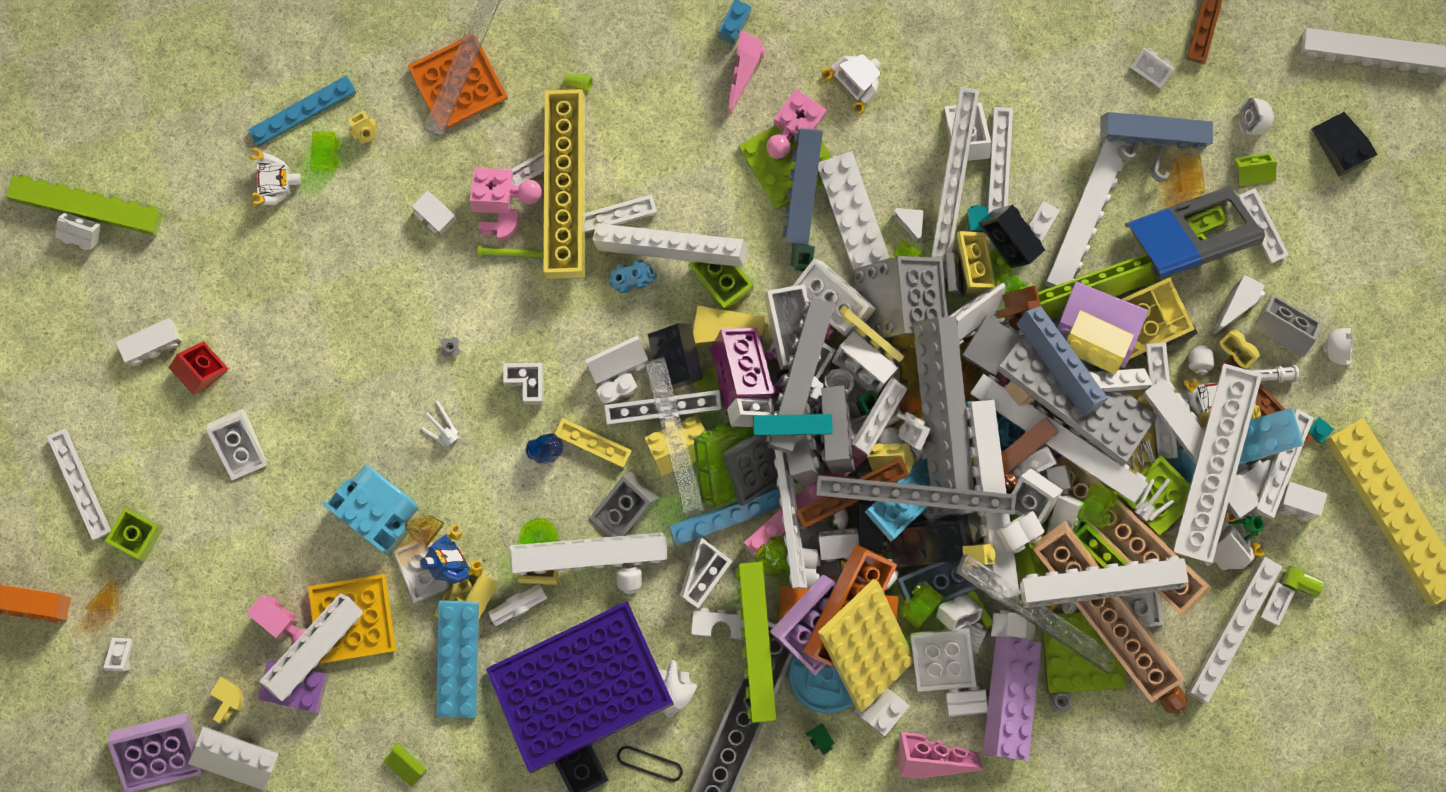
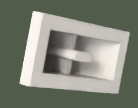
[893,208,923,243]

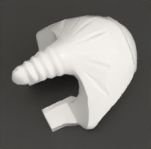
[659,660,697,718]

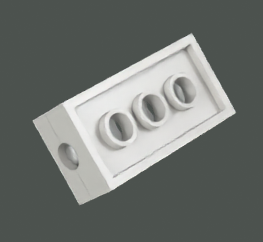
[793,259,876,337]

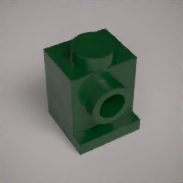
[790,243,815,271]
[805,723,835,755]

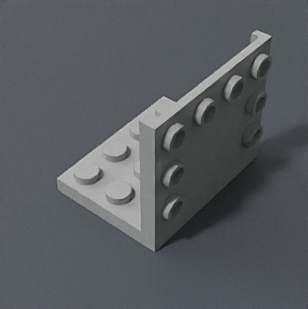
[855,256,948,344]

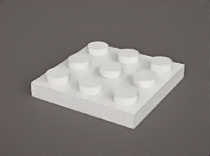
[910,627,977,692]

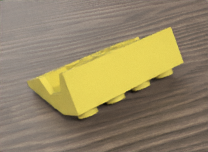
[1121,277,1195,359]

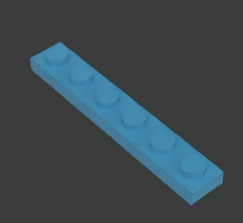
[248,75,357,147]
[669,487,781,546]

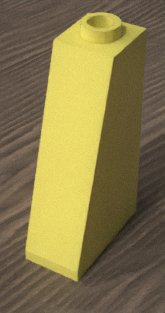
[693,306,768,347]

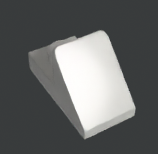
[103,638,133,671]

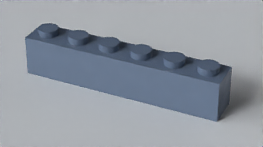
[1100,112,1213,150]
[783,127,823,245]
[1016,306,1108,417]

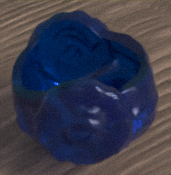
[525,433,564,464]

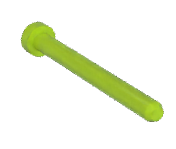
[477,245,544,258]

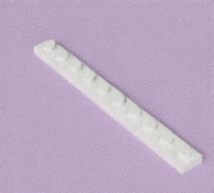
[931,87,979,279]
[770,395,807,590]

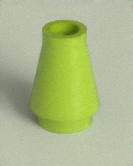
[564,73,593,92]

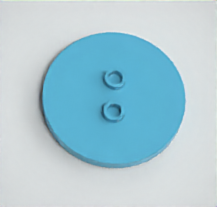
[789,655,854,713]

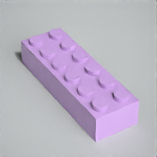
[983,637,1041,761]

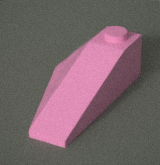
[728,31,765,114]
[898,732,982,779]

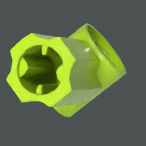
[1281,566,1324,598]

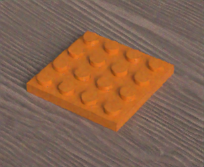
[407,33,508,132]

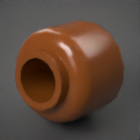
[1158,685,1188,714]

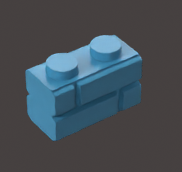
[718,0,751,45]

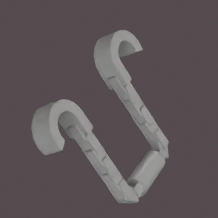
[1117,142,1169,182]

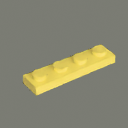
[839,305,905,362]
[554,418,632,469]

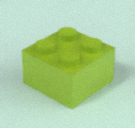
[105,507,163,562]

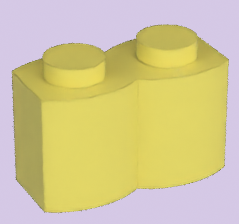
[1219,328,1260,369]

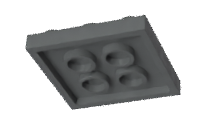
[722,434,778,506]

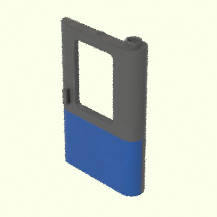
[1125,186,1265,281]

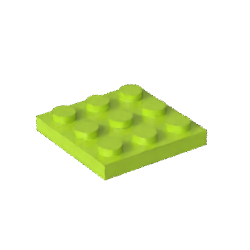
[1118,456,1190,537]

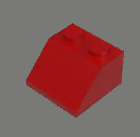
[168,341,228,395]

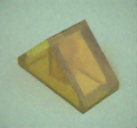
[405,515,444,547]
[85,579,120,612]

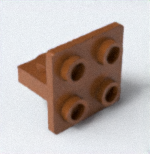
[996,286,1041,331]

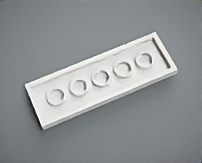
[818,151,889,271]

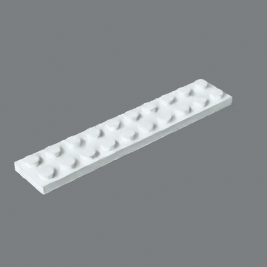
[1173,364,1262,564]

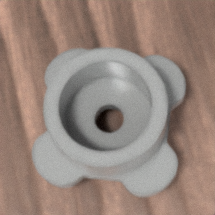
[440,337,461,357]
[1052,692,1071,711]

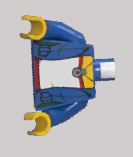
[420,525,483,584]

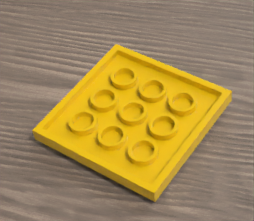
[308,574,397,664]

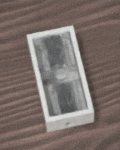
[764,284,821,370]

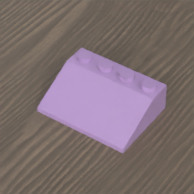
[1056,282,1148,368]
[770,575,836,676]
[108,712,203,792]

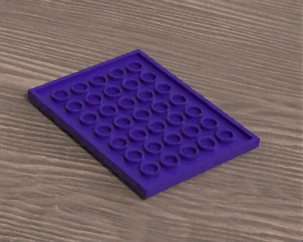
[486,601,674,774]

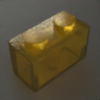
[1172,155,1205,198]

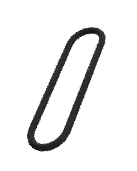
[617,746,683,782]

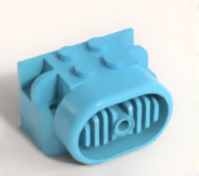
[322,465,419,556]

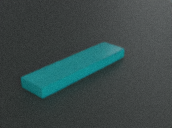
[753,414,833,436]

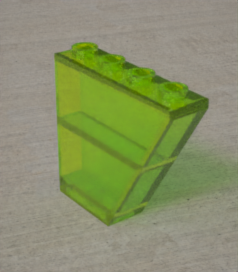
[693,422,753,507]

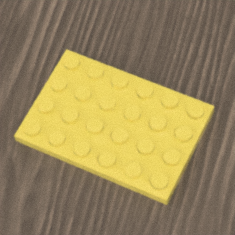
[818,579,914,713]

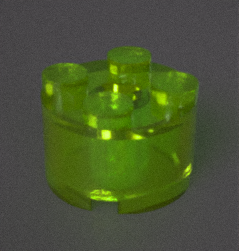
[519,518,560,545]

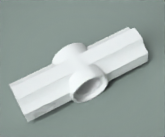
[488,584,547,627]

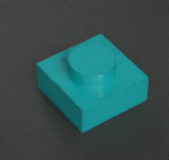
[1308,417,1334,444]

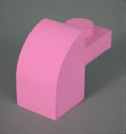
[478,209,520,242]

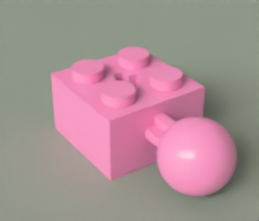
[766,89,827,159]
[470,168,542,214]
[246,595,307,646]

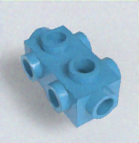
[608,260,657,293]
[997,414,1023,451]

